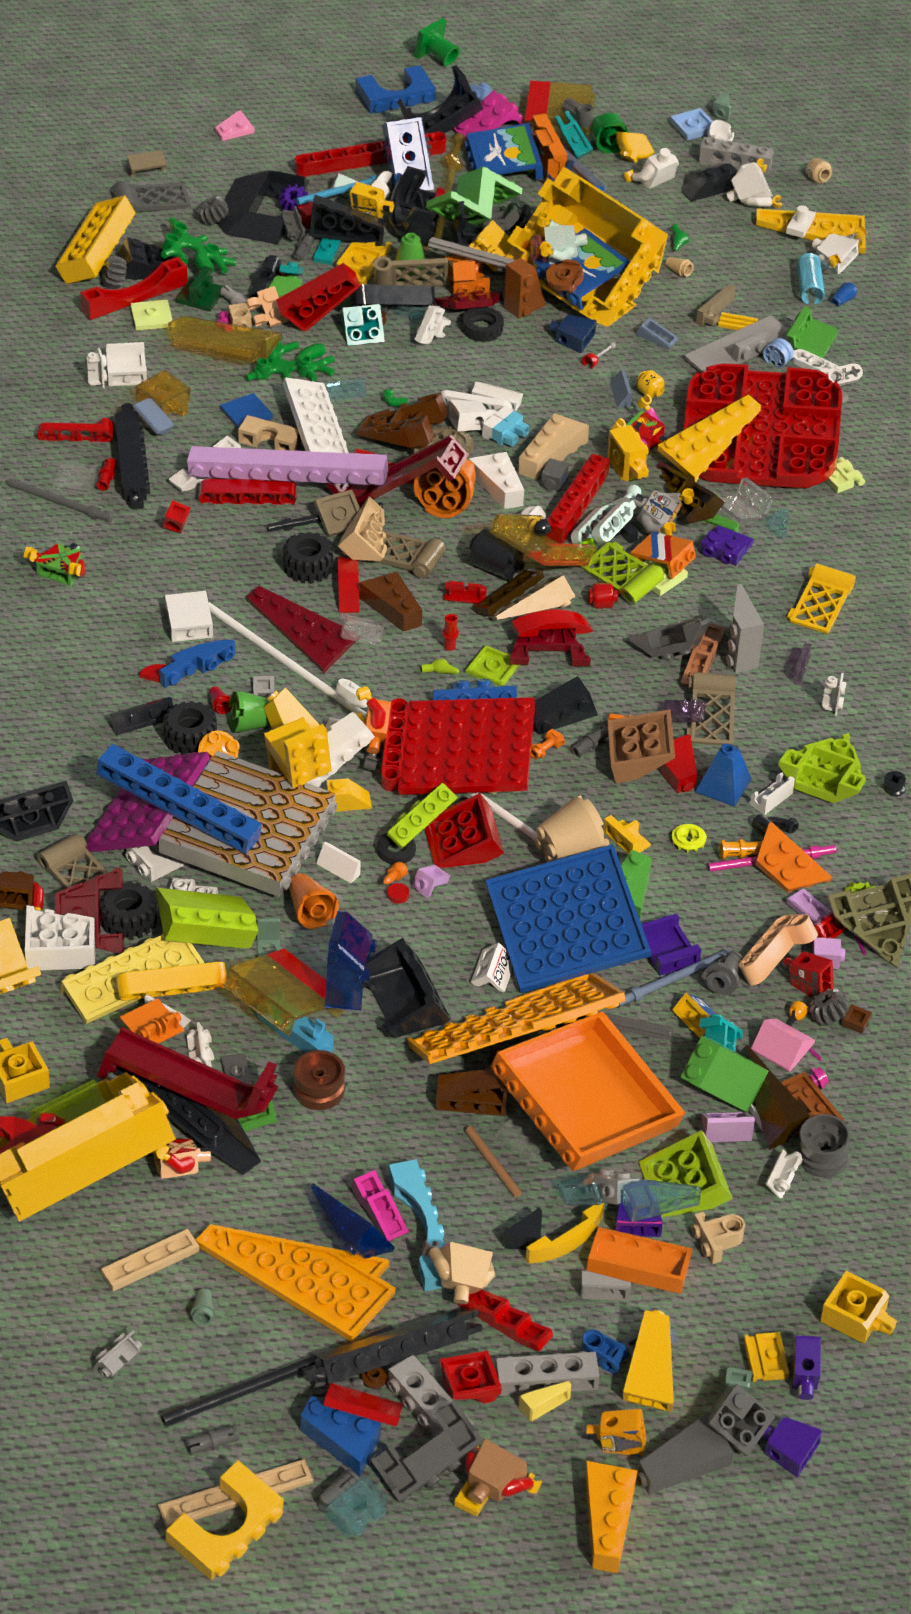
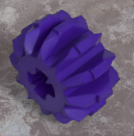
[279,184,309,211]

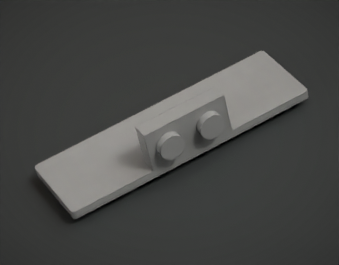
[685,316,788,373]

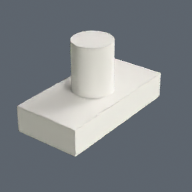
[786,206,816,238]

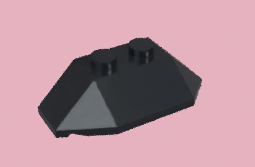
[682,163,738,202]
[0,780,73,842]

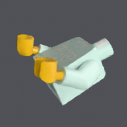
[537,211,588,264]

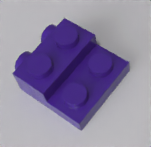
[700,525,754,566]

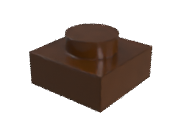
[842,1004,872,1033]

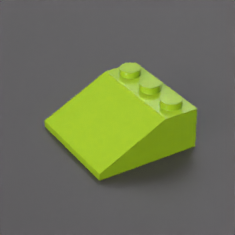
[639,1130,733,1218]

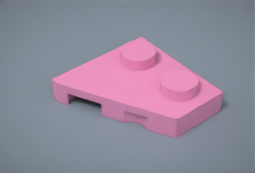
[215,110,255,141]

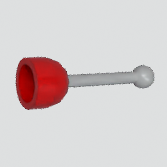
[582,342,616,369]

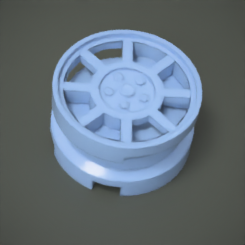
[763,338,794,368]

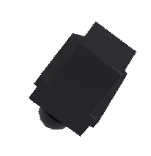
[611,519,638,544]

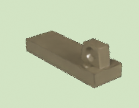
[696,284,735,326]

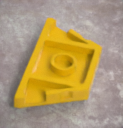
[336,242,392,285]

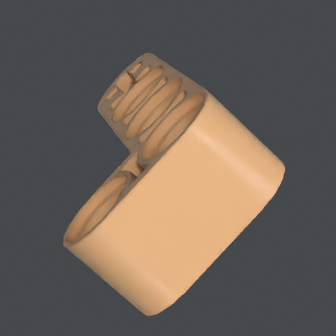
[739,914,818,986]

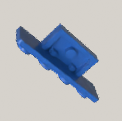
[433,679,517,700]

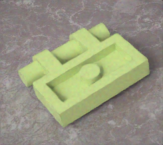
[825,457,865,493]

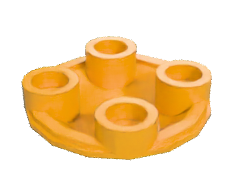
[198,730,239,760]

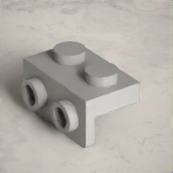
[586,1168,639,1204]

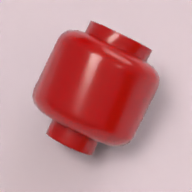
[588,583,618,609]

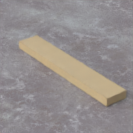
[158,1459,313,1529]

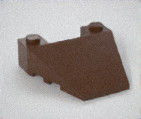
[356,392,448,448]

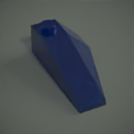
[311,1183,395,1259]

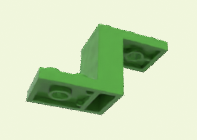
[426,167,522,225]

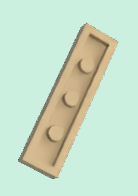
[101,1229,199,1292]

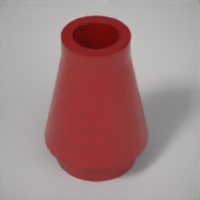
[208,686,232,714]

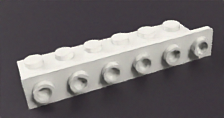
[282,377,348,453]

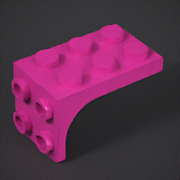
[453,90,524,141]

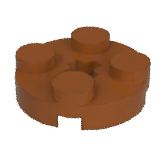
[546,259,584,292]

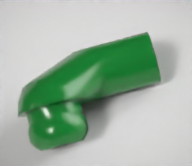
[382,389,408,407]

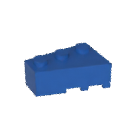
[301,1396,381,1478]

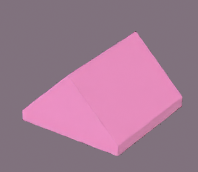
[751,1019,815,1072]

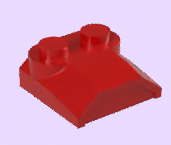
[440,1350,502,1403]

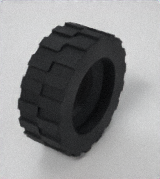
[462,307,504,342]

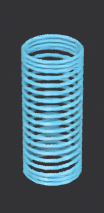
[797,253,825,304]

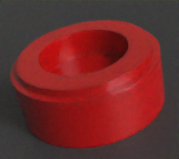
[387,883,410,904]

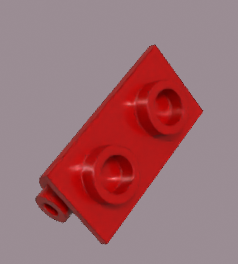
[444,580,487,604]

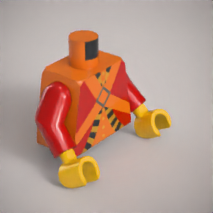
[355,686,391,754]

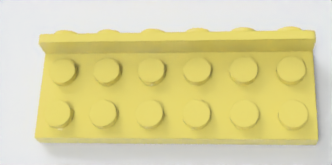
[61,934,204,1024]

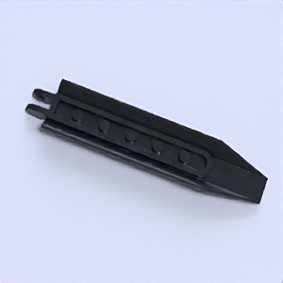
[116,1066,261,1175]

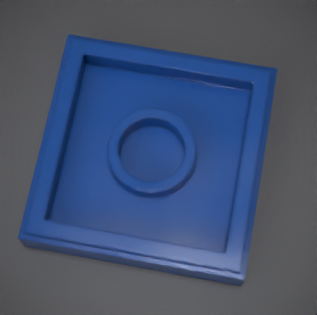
[220,393,273,429]

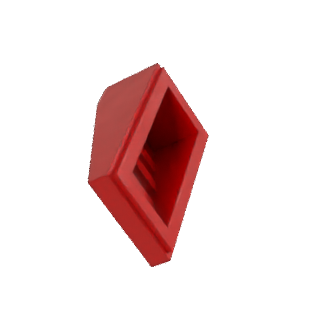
[811,911,848,945]

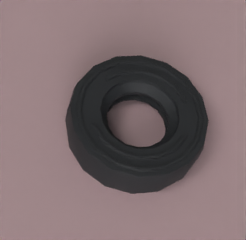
[377,832,416,865]

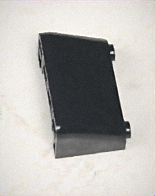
[357,937,451,1038]

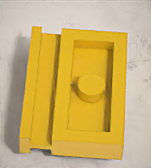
[744,1332,789,1382]

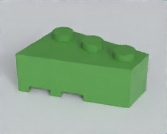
[621,850,652,920]

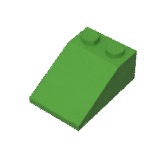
[681,1036,769,1112]

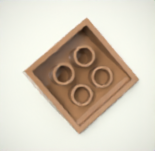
[608,709,675,783]

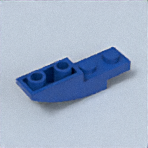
[159,639,235,688]

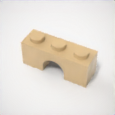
[238,415,302,451]

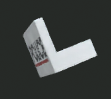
[471,943,513,992]

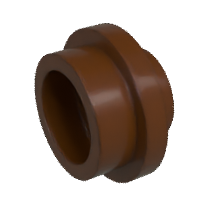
[362,1367,387,1389]

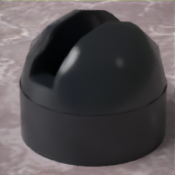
[534,519,551,536]

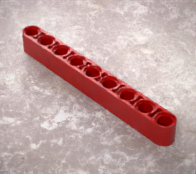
[295,132,447,177]

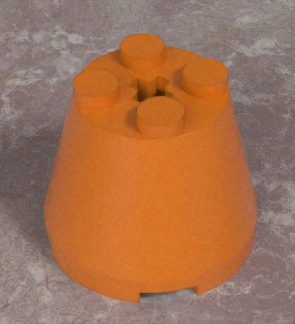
[414,459,476,518]

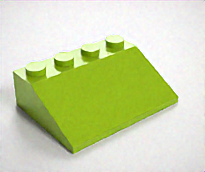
[156,888,258,948]

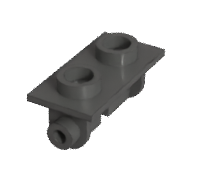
[280,206,305,243]

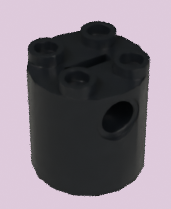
[469,527,528,580]

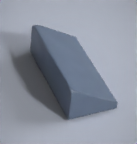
[610,369,632,408]
[133,398,174,435]

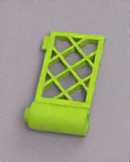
[580,541,664,605]

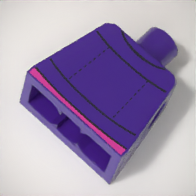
[615,1184,663,1237]

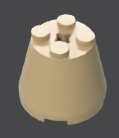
[534,795,609,863]

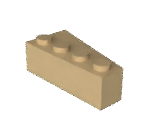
[519,413,589,480]

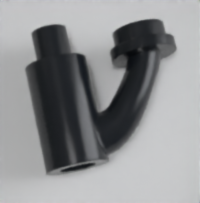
[752,814,799,835]

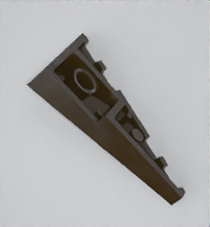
[657,461,725,523]

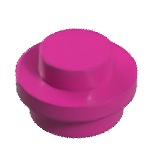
[809,1067,829,1089]

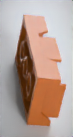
[532,114,567,179]

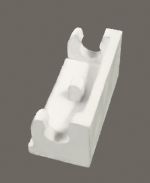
[748,772,795,815]

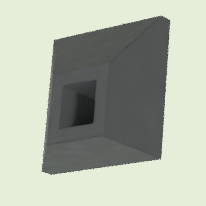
[708,1384,775,1457]

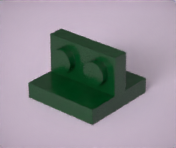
[176,266,225,312]

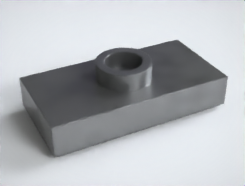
[222,1054,252,1084]

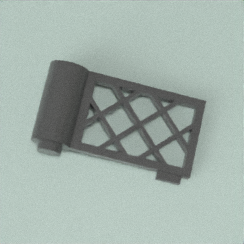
[113,181,191,213]

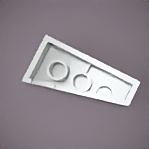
[307,712,375,787]

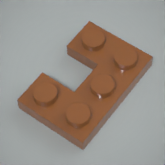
[781,1071,844,1137]

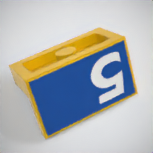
[672,993,716,1038]

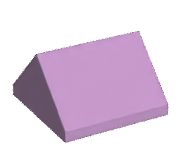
[701,1112,755,1142]

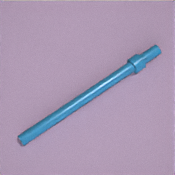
[296,175,391,205]

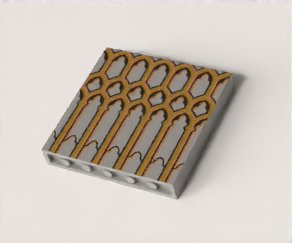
[159,751,337,897]

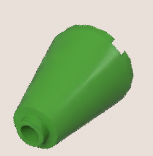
[395,233,428,282]
[228,690,271,733]

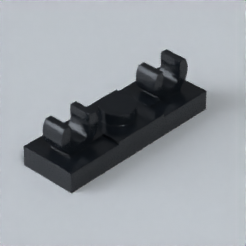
[110,697,173,735]

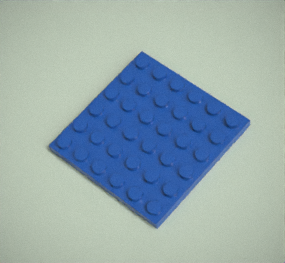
[485,844,651,993]

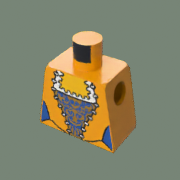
[586,1409,646,1457]

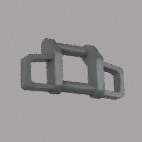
[482,202,520,231]

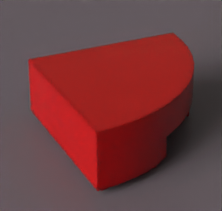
[139,664,167,683]

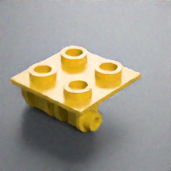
[469,220,513,272]

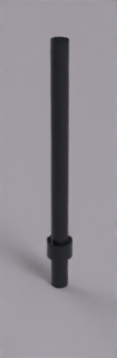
[267,502,383,532]

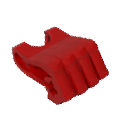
[0,1113,66,1153]

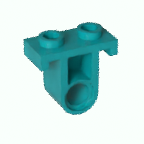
[700,1014,743,1052]

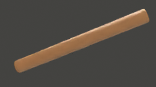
[465,1126,522,1198]

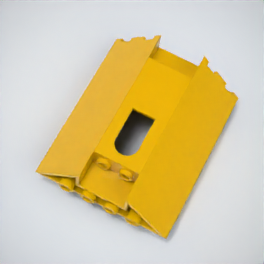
[506,167,668,327]
[0,1072,176,1222]

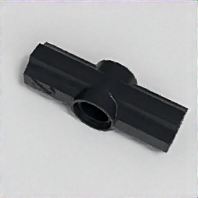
[250,255,281,298]

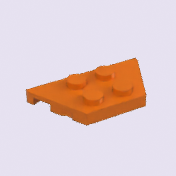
[755,822,832,892]

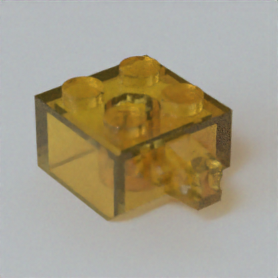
[135,370,191,417]

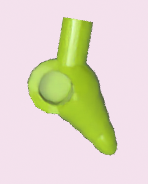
[421,659,460,674]

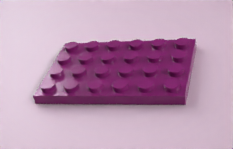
[86,751,210,852]

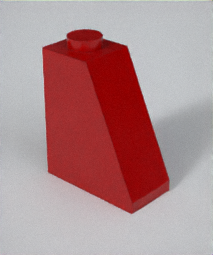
[657,734,697,794]

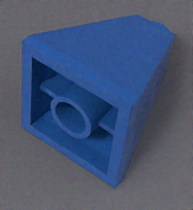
[695,743,752,807]

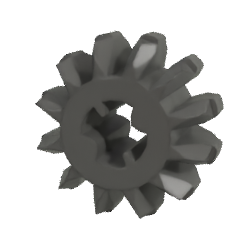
[197,196,229,225]
[102,256,127,288]
[809,988,849,1026]

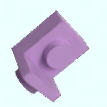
[412,864,450,898]

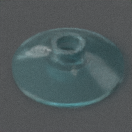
[397,306,428,320]

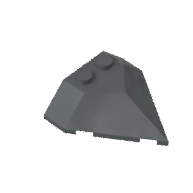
[629,615,711,659]

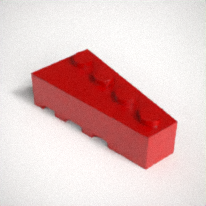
[276,263,360,331]

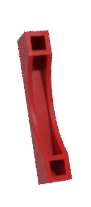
[80,257,188,320]

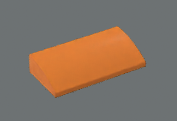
[586,1227,693,1294]

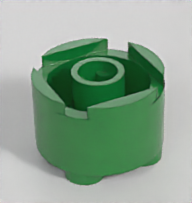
[590,113,629,154]

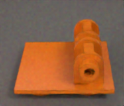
[120,998,184,1044]

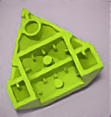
[778,733,866,803]

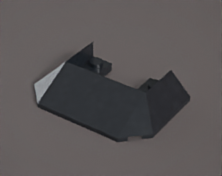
[216,170,309,245]

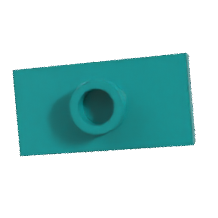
[313,238,341,265]
[280,262,304,275]

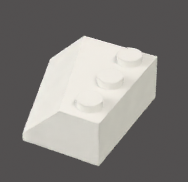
[25,905,95,970]

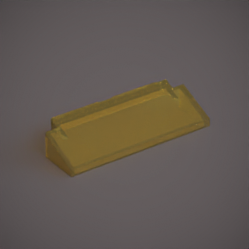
[168,316,282,363]

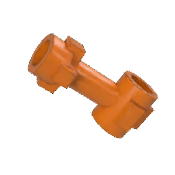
[531,729,566,760]

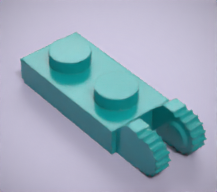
[555,111,593,159]

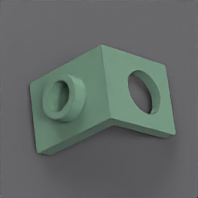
[257,918,280,958]

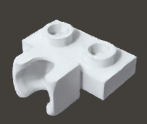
[415,305,451,344]

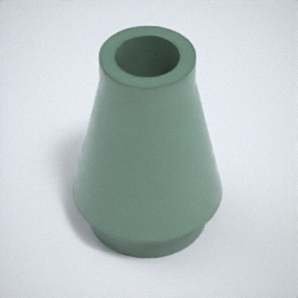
[190,1289,215,1326]

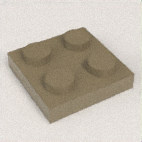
[314,490,360,537]

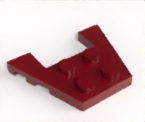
[509,628,591,666]
[55,867,124,954]

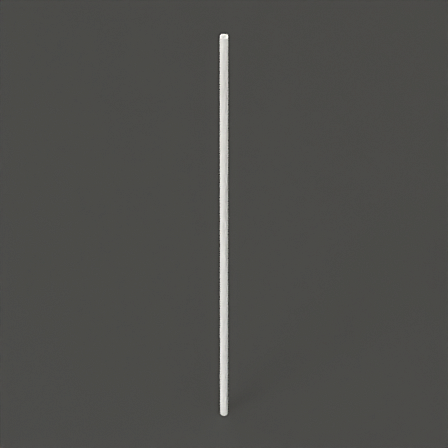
[208,602,538,840]

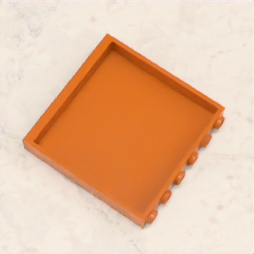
[490,1011,686,1172]

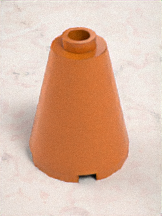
[289,873,339,929]

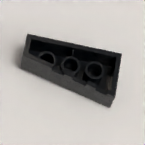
[310,194,385,245]

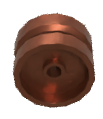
[294,1050,345,1110]

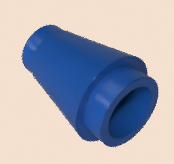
[831,282,857,307]

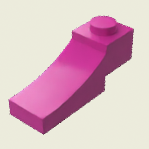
[350,1170,409,1243]

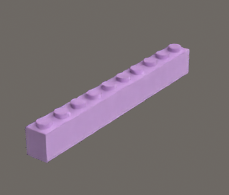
[187,446,388,485]

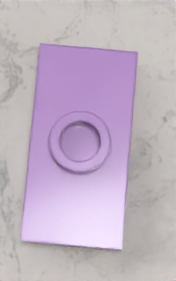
[787,889,831,923]

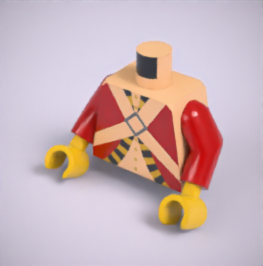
[153,1139,211,1179]

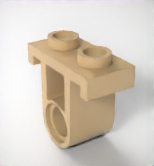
[691,1212,745,1264]

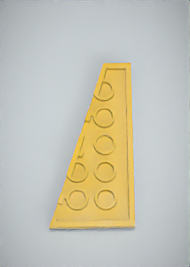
[756,209,866,254]
[658,394,761,482]

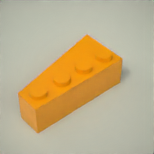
[585,1461,637,1573]

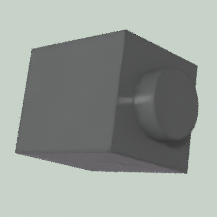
[541,458,569,491]

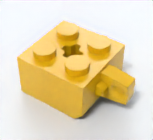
[607,425,649,481]
[0,1038,50,1104]
[820,1271,897,1344]

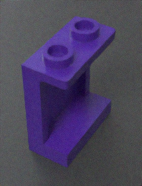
[641,913,702,976]

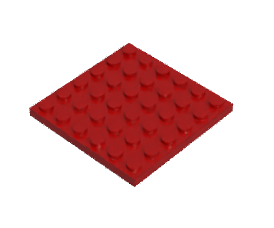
[398,697,535,795]

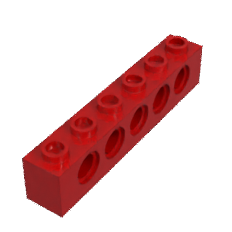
[544,454,610,545]

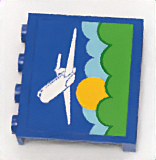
[464,123,543,180]
[533,228,630,310]

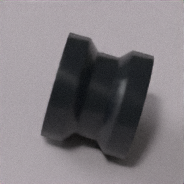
[884,771,906,797]

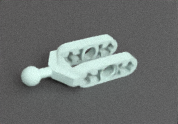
[571,485,641,547]

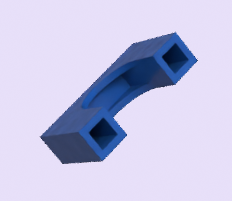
[356,65,436,114]

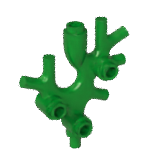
[161,217,236,274]
[245,336,335,382]

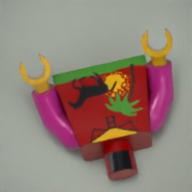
[612,394,669,452]

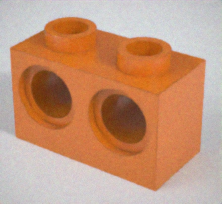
[448,258,479,281]

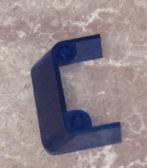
[325,910,377,1011]

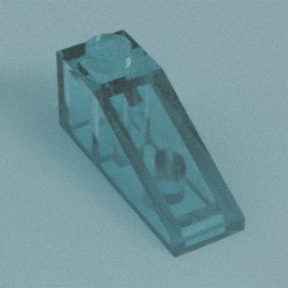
[621,1179,701,1222]

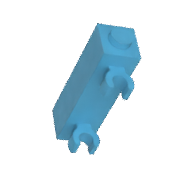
[257,990,334,1053]

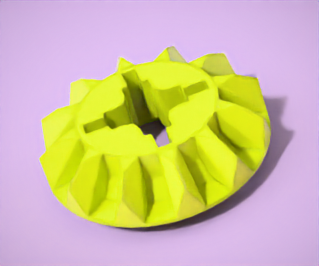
[672,824,707,853]

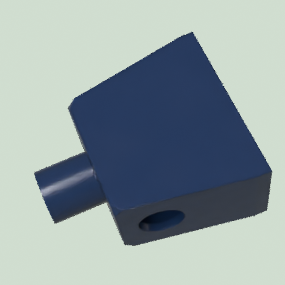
[549,315,597,353]

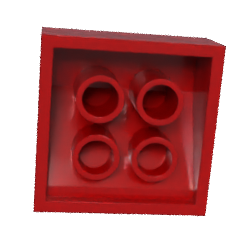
[425,793,504,868]

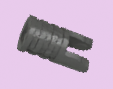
[318,1469,362,1513]

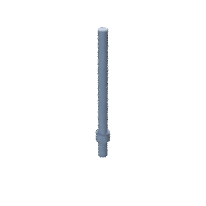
[618,949,731,1007]

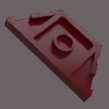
[435,290,503,309]

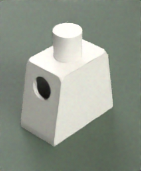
[448,399,496,431]

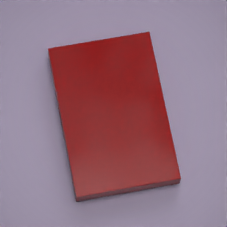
[323,1383,403,1427]

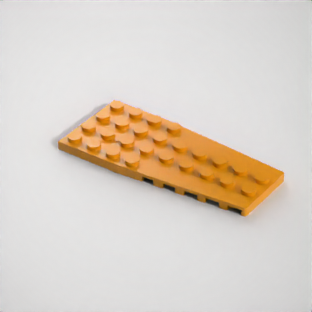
[407,973,626,1064]

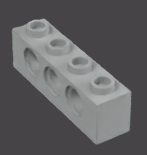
[699,137,773,175]
[496,1351,600,1396]
[387,1355,473,1438]

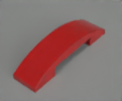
[337,557,360,613]
[511,609,593,637]

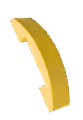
[526,1201,604,1263]

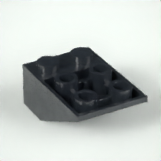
[117,237,176,280]

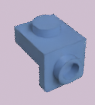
[470,82,493,102]

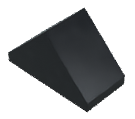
[502,1208,542,1250]

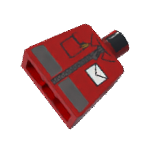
[782,952,834,999]

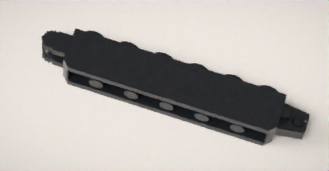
[114,403,150,509]
[302,1309,483,1384]

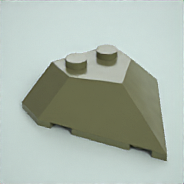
[827,873,911,968]

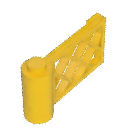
[787,564,856,634]

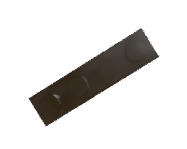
[474,568,545,617]

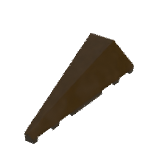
[741,1045,810,1150]

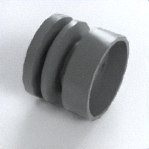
[799,1114,850,1178]

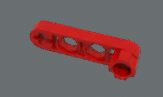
[37,418,115,442]

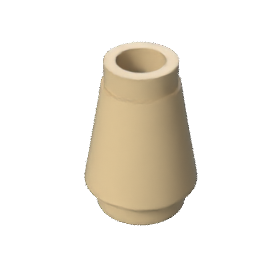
[665,257,693,277]

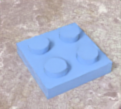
[670,108,712,141]

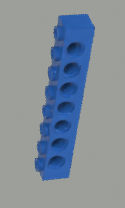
[96,744,262,854]

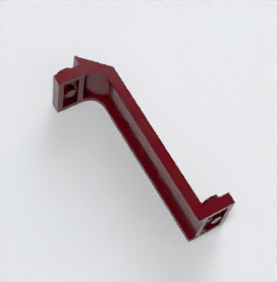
[324,434,469,506]
[97,1027,279,1119]

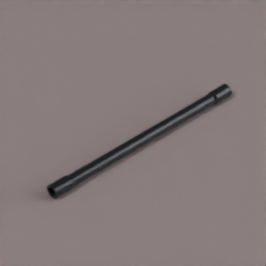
[160,1325,393,1427]

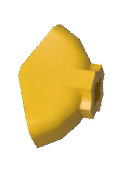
[617,132,655,163]

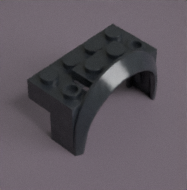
[397,65,483,134]
[389,166,444,246]
[451,200,532,247]

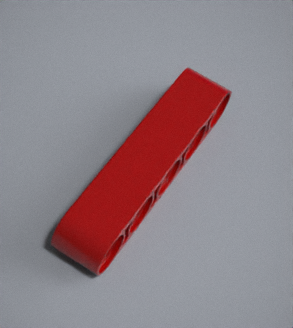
[199,479,297,505]
[381,698,408,792]

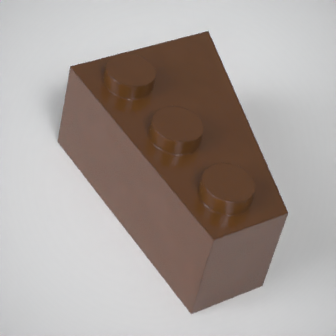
[436,1069,508,1116]

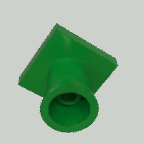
[413,18,461,66]

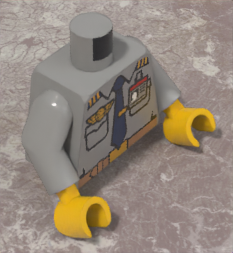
[633,488,694,536]

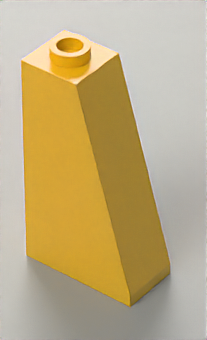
[623,1310,674,1412]

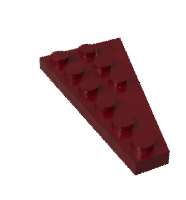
[247,586,359,673]

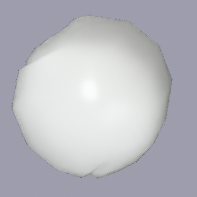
[707,120,734,141]

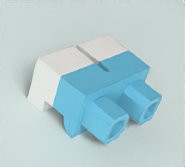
[482,406,529,447]

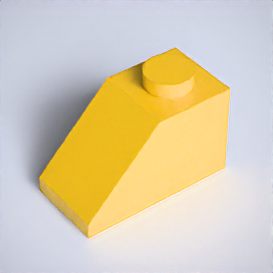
[326,778,372,812]

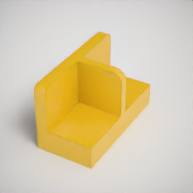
[603,815,651,854]

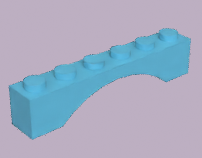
[388,1159,448,1291]

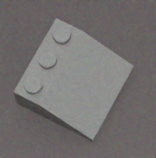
[726,584,764,673]

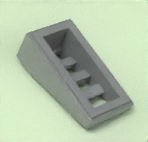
[581,1271,631,1301]

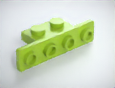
[387,783,457,848]

